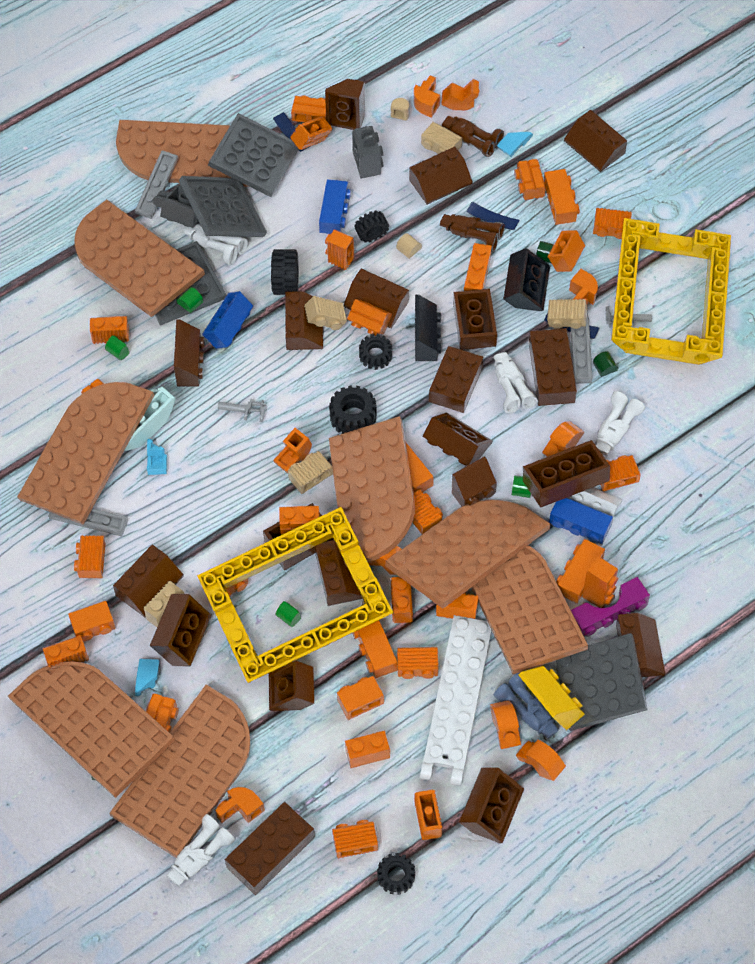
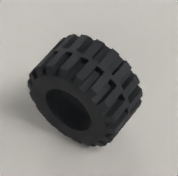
[271,249,299,295]
[329,385,377,434]

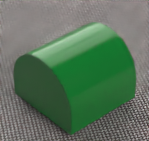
[177,287,203,313]
[105,335,130,360]
[511,475,531,498]
[275,601,301,627]

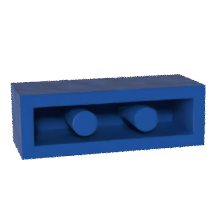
[319,179,351,234]
[202,291,253,349]
[549,498,613,545]

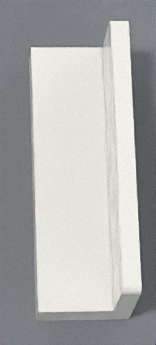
[567,488,622,521]

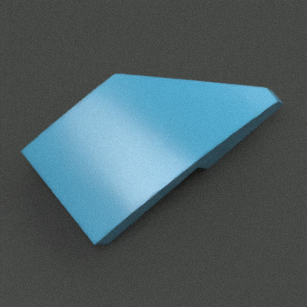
[497,132,533,157]
[147,439,167,475]
[135,659,160,696]

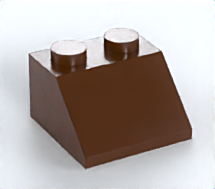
[451,456,497,507]
[268,660,315,711]

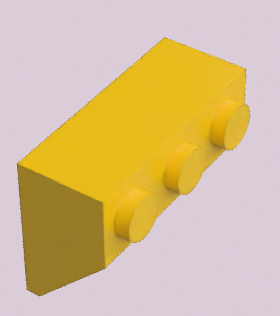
[518,666,585,730]

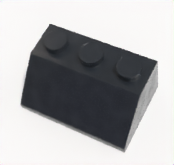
[503,248,550,311]
[415,294,441,361]

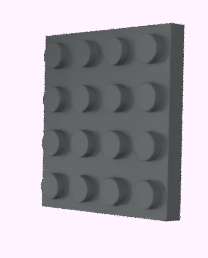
[208,113,299,197]
[179,176,267,237]
[155,241,227,326]
[556,633,648,731]

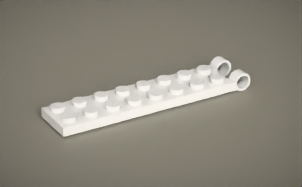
[420,615,492,786]

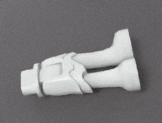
[184,224,248,266]
[493,352,538,414]
[595,391,645,456]
[166,814,235,887]

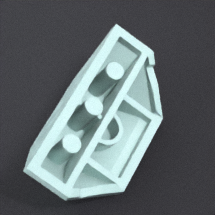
[124,387,176,451]

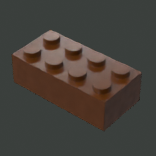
[528,328,577,406]
[523,440,610,508]
[224,801,315,896]

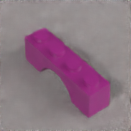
[571,576,650,636]

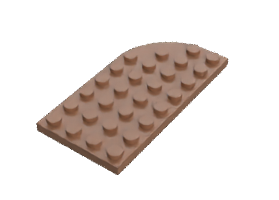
[116,120,249,187]
[74,199,205,317]
[17,382,155,525]
[329,416,415,568]
[385,500,550,608]
[471,545,588,675]
[8,662,175,798]
[110,685,250,858]

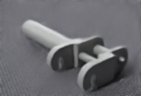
[606,306,652,328]
[218,399,266,422]

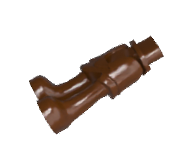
[442,116,504,157]
[440,214,505,253]

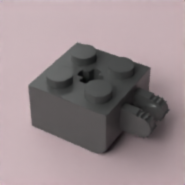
[352,126,384,179]
[153,184,198,228]

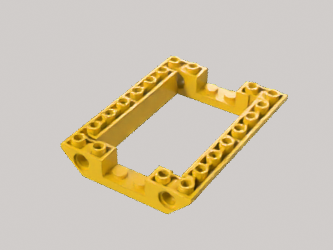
[611,218,731,365]
[197,507,393,683]

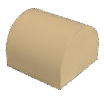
[391,98,409,121]
[396,233,422,259]

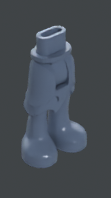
[493,672,559,739]

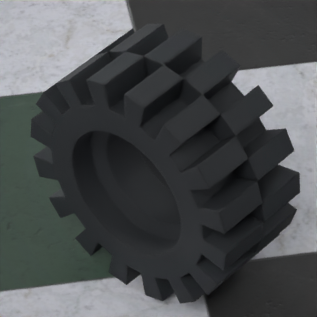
[354,210,389,243]
[359,334,392,370]
[377,853,415,895]

